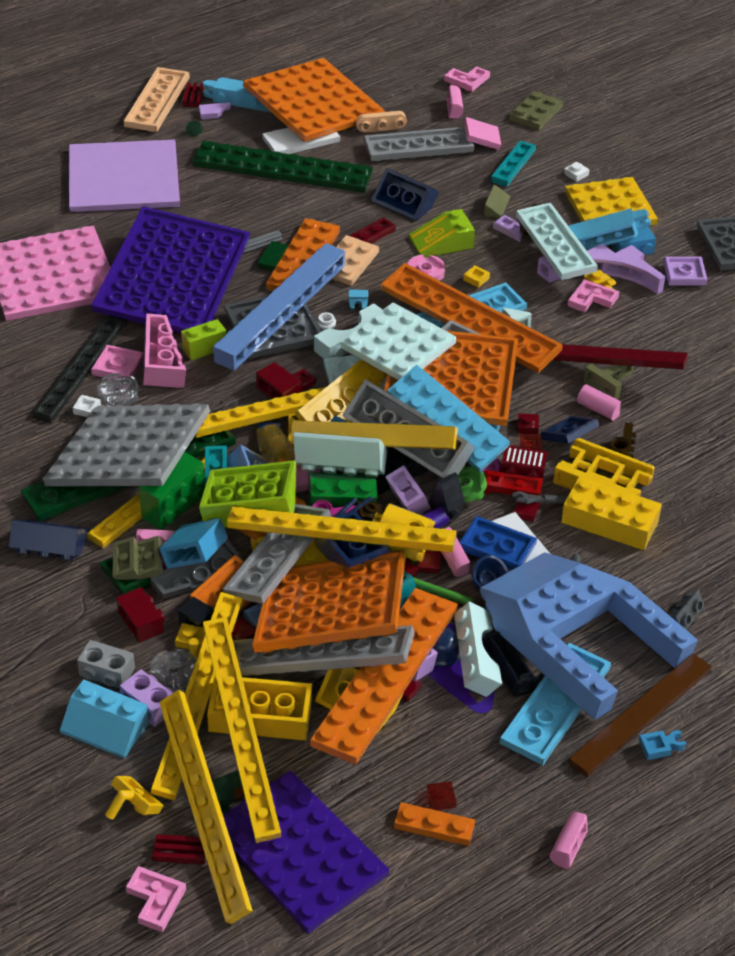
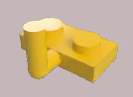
[175,623,205,662]
[105,776,164,820]

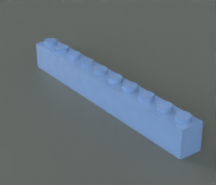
[213,243,345,371]

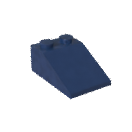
[316,511,389,568]

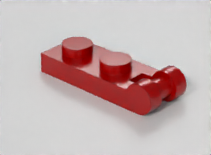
[483,470,543,496]

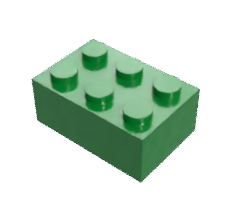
[139,452,205,530]

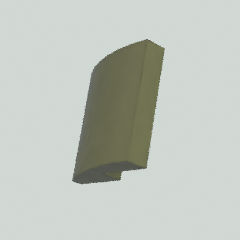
[113,536,163,580]

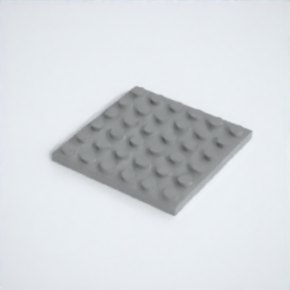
[43,403,210,486]

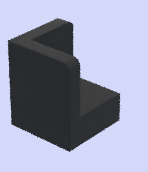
[178,596,214,626]

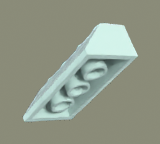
[293,432,388,477]

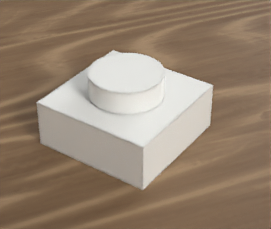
[564,162,589,182]
[73,395,101,417]

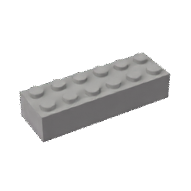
[342,379,476,478]

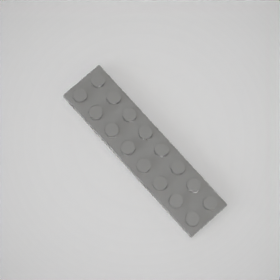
[233,625,415,676]

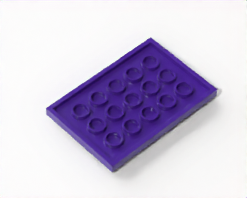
[223,770,389,934]

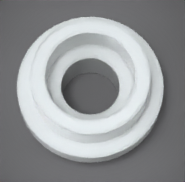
[316,312,336,330]

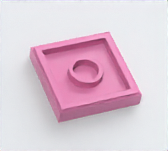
[464,117,501,150]
[91,345,144,383]

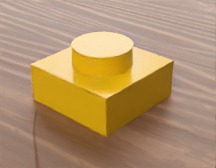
[463,265,490,288]

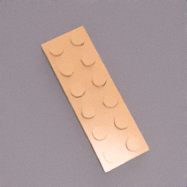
[124,67,190,132]

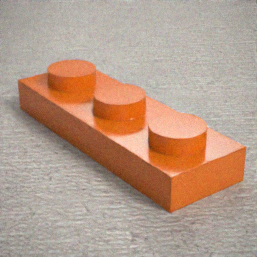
[394,802,475,846]

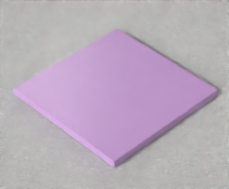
[69,139,180,212]

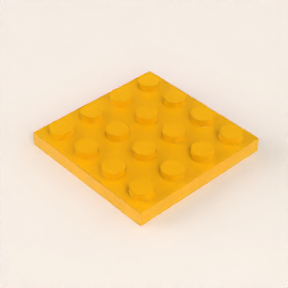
[565,177,658,225]

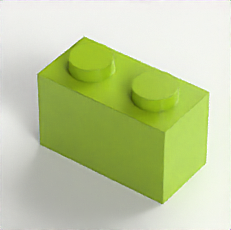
[181,319,226,361]

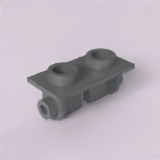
[669,589,704,629]

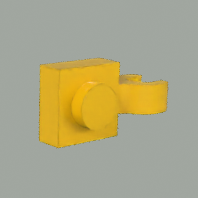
[583,269,616,290]

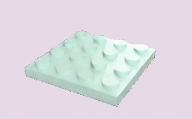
[341,303,456,380]

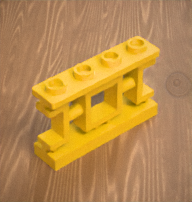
[553,438,655,496]

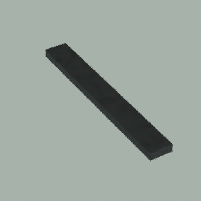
[32,315,126,423]

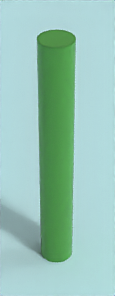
[414,578,475,605]

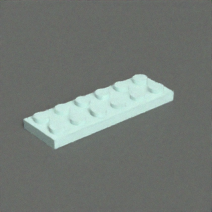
[516,203,598,280]

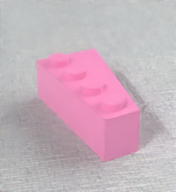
[143,314,186,388]

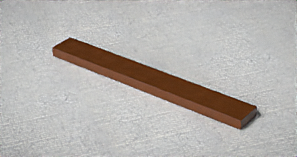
[569,653,712,778]

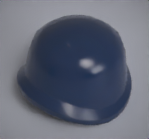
[472,555,509,592]
[432,627,460,667]

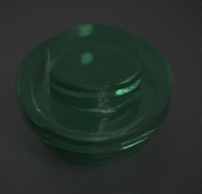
[186,121,203,137]

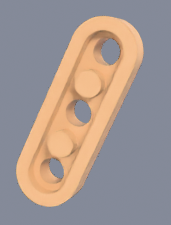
[355,111,407,133]

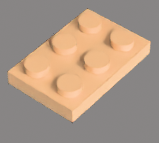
[332,235,379,286]

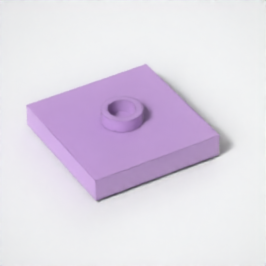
[664,257,708,285]

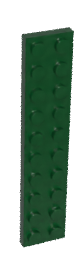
[192,141,373,193]
[21,430,236,522]

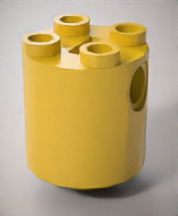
[372,503,435,562]

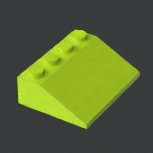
[199,460,296,527]

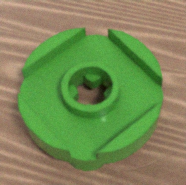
[458,466,487,503]

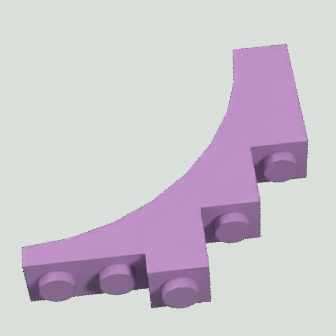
[537,244,665,294]

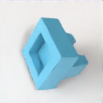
[349,289,368,311]

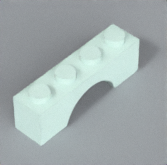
[314,304,382,359]
[454,602,502,697]

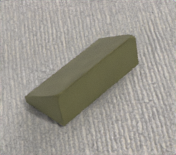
[484,185,511,218]

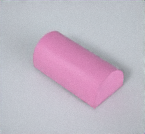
[446,85,464,118]
[577,384,621,421]
[441,527,470,577]
[550,812,588,870]

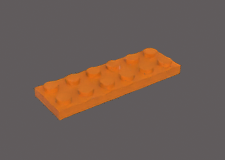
[266,218,340,290]

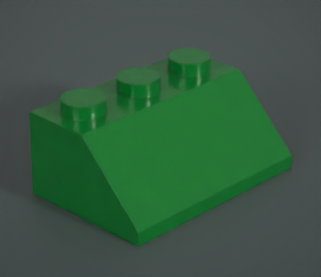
[308,472,377,508]

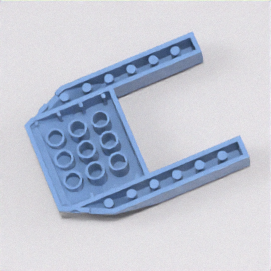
[480,552,698,720]

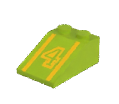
[409,209,475,258]

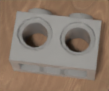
[77,640,135,688]

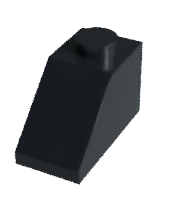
[428,472,465,521]

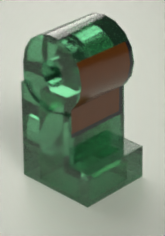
[212,771,245,812]

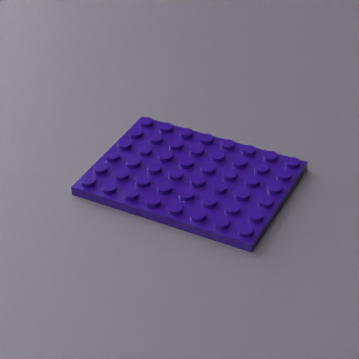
[91,206,250,333]

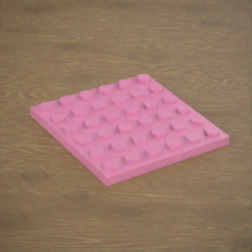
[0,226,111,321]

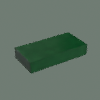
[258,241,289,271]

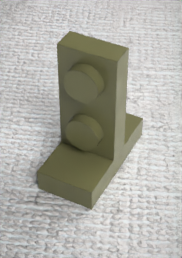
[584,364,634,400]

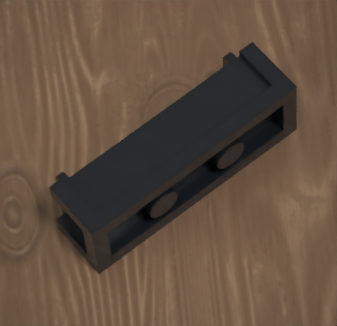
[482,631,539,697]

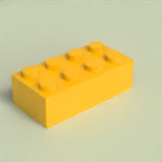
[561,476,662,551]
[207,676,312,741]

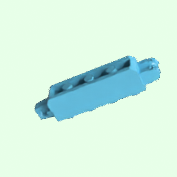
[203,77,272,113]
[568,208,651,251]

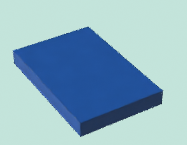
[459,516,537,570]

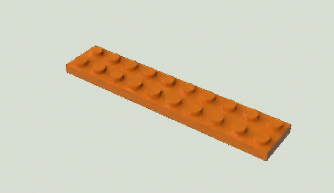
[381,263,562,374]
[310,588,458,765]

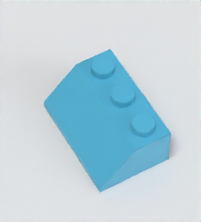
[60,679,149,759]

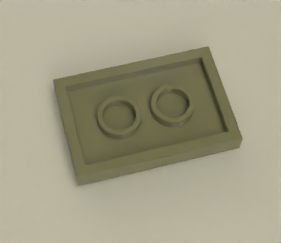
[509,91,564,130]

